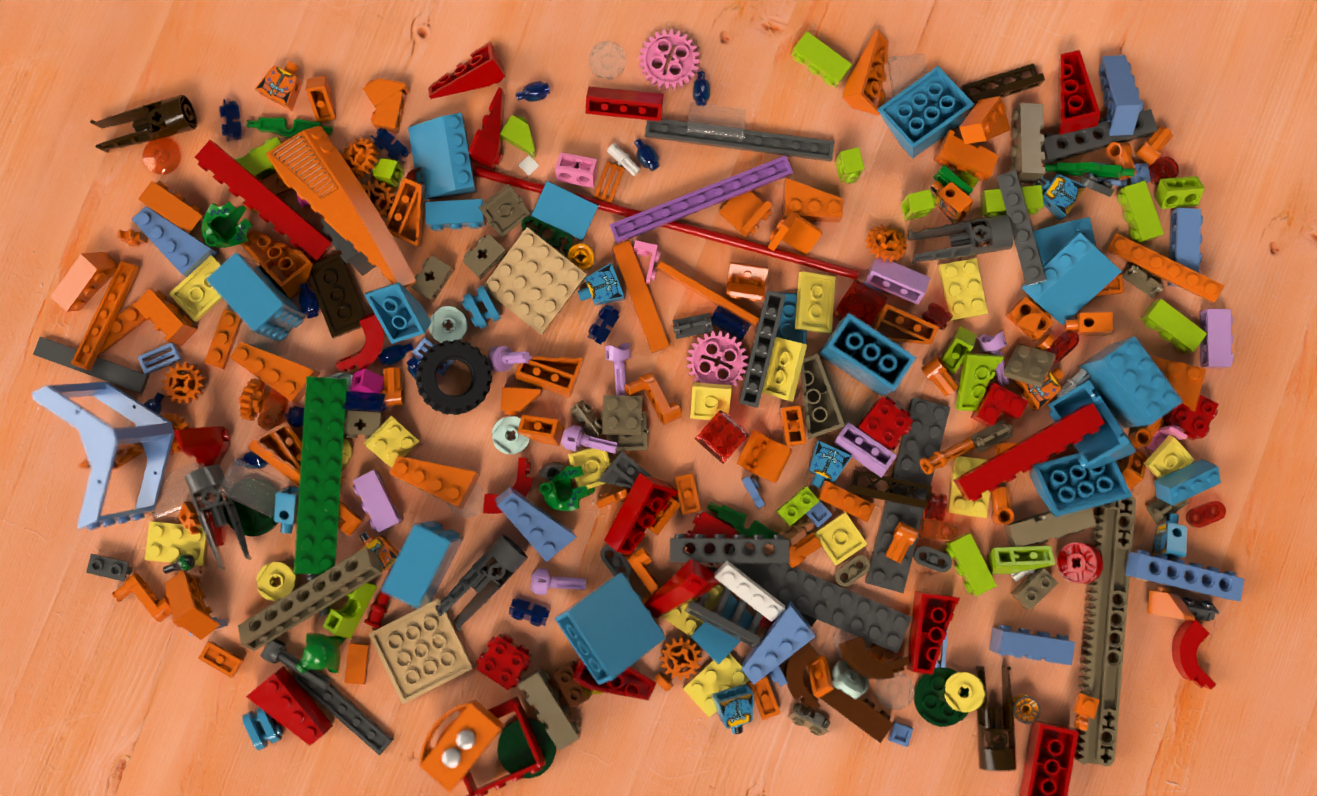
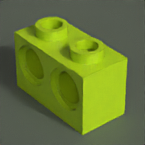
[835,147,865,184]
[1154,176,1205,209]
[900,189,936,221]
[776,486,819,526]

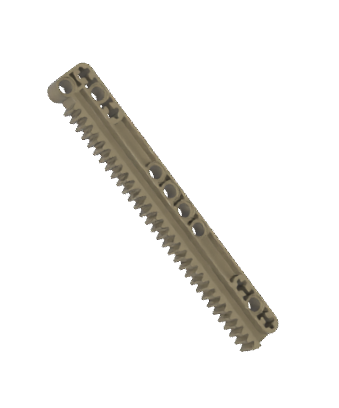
[1074,496,1136,766]

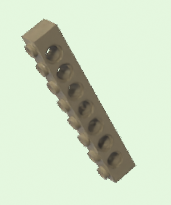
[238,547,382,651]

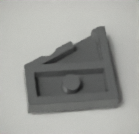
[598,451,651,489]

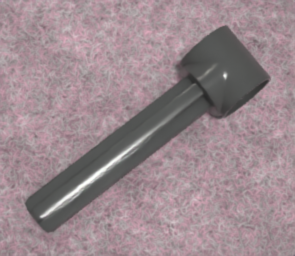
[260,638,331,689]

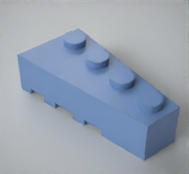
[1099,55,1143,136]
[132,207,219,277]
[495,487,577,562]
[742,600,816,684]
[989,624,1075,665]

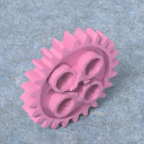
[639,29,700,91]
[686,331,748,387]

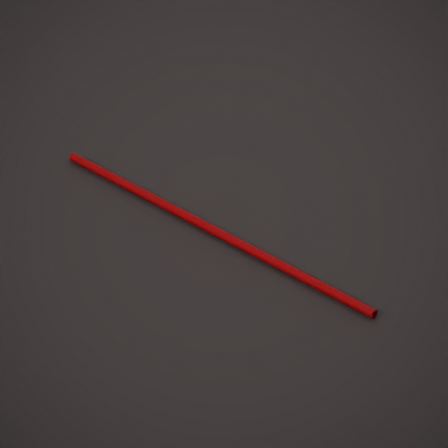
[474,166,859,280]

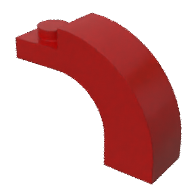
[336,313,384,372]
[483,457,534,514]
[1172,619,1217,690]

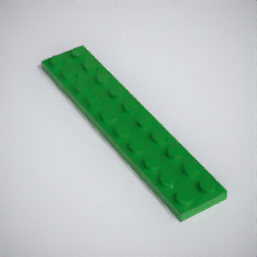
[294,376,347,574]

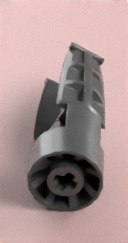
[908,214,1013,265]
[185,465,252,570]
[435,534,528,631]

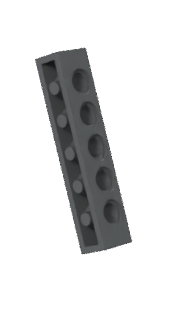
[1041,109,1158,165]
[739,290,786,408]
[670,534,789,564]

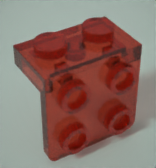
[833,280,888,327]
[695,410,749,464]

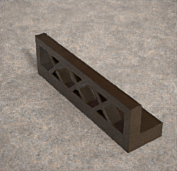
[962,63,1045,106]
[849,470,932,509]

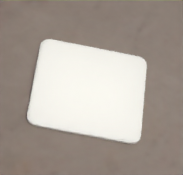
[519,156,539,175]

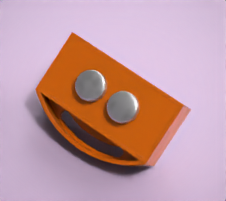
[419,699,506,793]

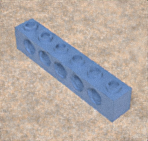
[1125,550,1245,602]

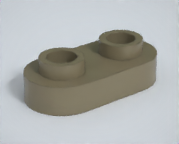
[835,555,870,587]

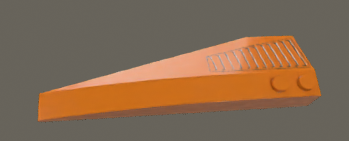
[266,125,416,288]

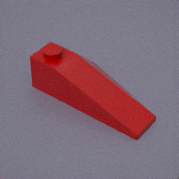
[428,42,505,99]
[468,87,504,170]
[174,426,231,467]
[643,558,719,618]
[573,656,656,701]

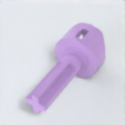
[978,331,1010,386]
[605,343,631,396]
[488,346,532,372]
[562,425,618,454]
[531,568,586,595]

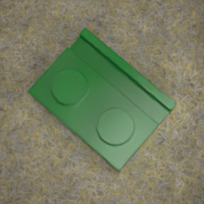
[933,165,973,195]

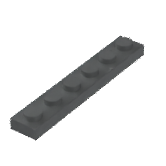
[997,170,1047,286]

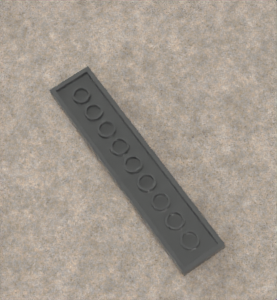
[865,397,950,593]
[722,545,912,653]

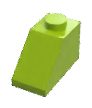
[500,115,537,158]
[373,158,405,188]
[941,326,977,374]

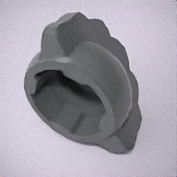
[539,462,563,481]

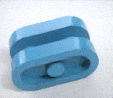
[461,285,501,329]
[242,707,284,751]

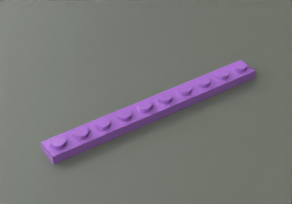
[610,155,793,244]

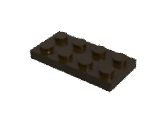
[308,254,366,338]

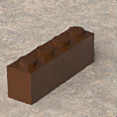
[820,677,894,743]

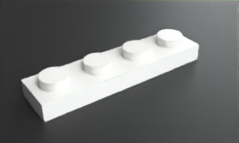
[714,561,785,622]

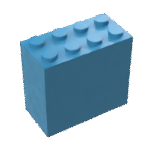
[206,252,306,341]
[818,314,916,396]
[1079,336,1183,428]
[381,520,463,609]
[554,572,666,685]

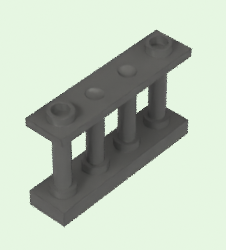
[684,567,763,647]

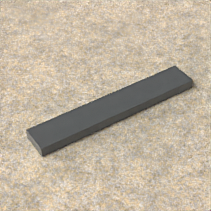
[33,337,149,393]
[293,673,394,756]

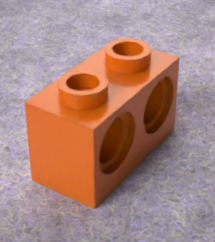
[1005,296,1054,341]

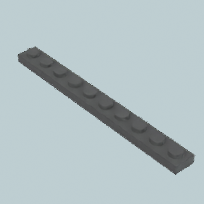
[645,119,835,162]

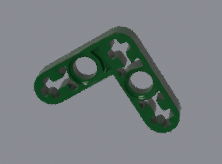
[521,216,573,257]

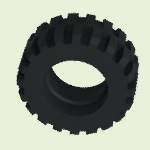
[416,340,492,415]

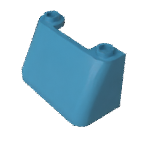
[1048,380,1137,470]

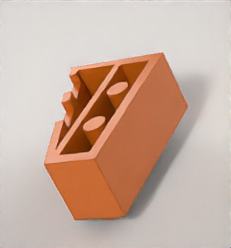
[959,96,1011,144]
[934,130,999,181]
[385,177,425,246]
[783,178,843,222]
[138,180,204,234]
[50,252,119,312]
[134,288,198,346]
[872,303,939,345]
[515,356,583,398]
[1150,356,1206,412]
[248,421,302,486]
[164,571,220,640]

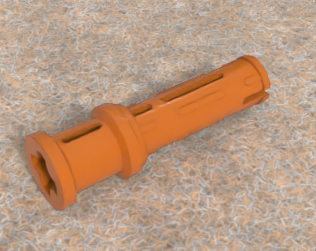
[920,438,975,475]

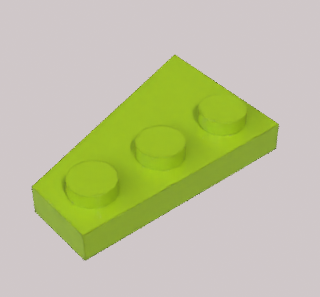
[955,353,1004,411]

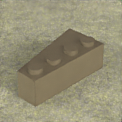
[1009,103,1046,183]
[801,354,845,440]
[1004,508,1097,547]
[518,667,581,751]

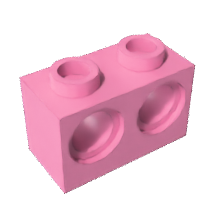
[555,153,598,188]

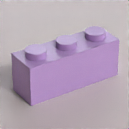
[865,257,930,305]
[1200,309,1234,368]
[834,422,897,478]
[353,470,403,533]

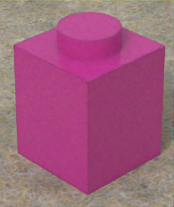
[350,369,384,399]

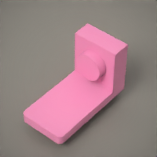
[634,240,661,285]
[1145,425,1188,452]

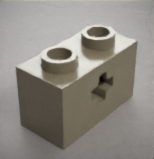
[462,234,507,280]
[411,255,454,302]
[344,410,385,439]
[1010,568,1058,610]

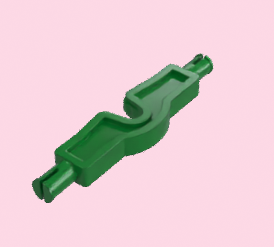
[246,117,333,139]
[1044,162,1135,178]
[707,501,778,545]

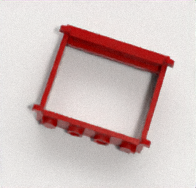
[463,696,546,796]

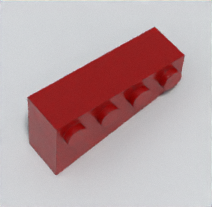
[1059,50,1101,135]
[604,473,679,555]
[907,591,960,674]
[246,666,333,746]

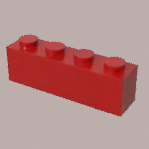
[585,86,664,121]

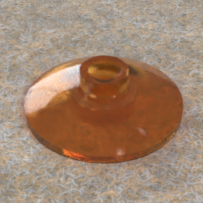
[143,138,181,175]

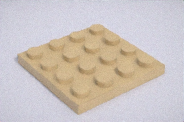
[484,227,588,335]
[369,598,474,704]

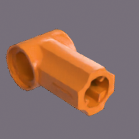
[1135,126,1173,165]
[1106,142,1137,180]
[921,356,959,396]
[382,367,404,406]
[1128,417,1165,448]
[991,487,1014,526]
[885,521,919,564]
[789,532,822,568]

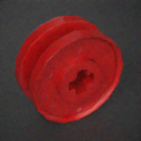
[1057,542,1104,584]

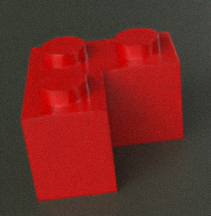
[971,383,1029,427]

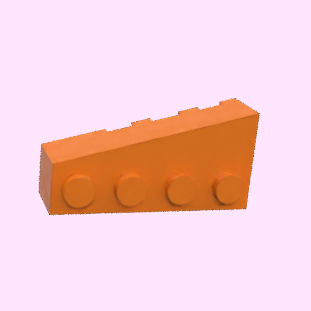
[230,342,321,403]
[389,456,480,509]

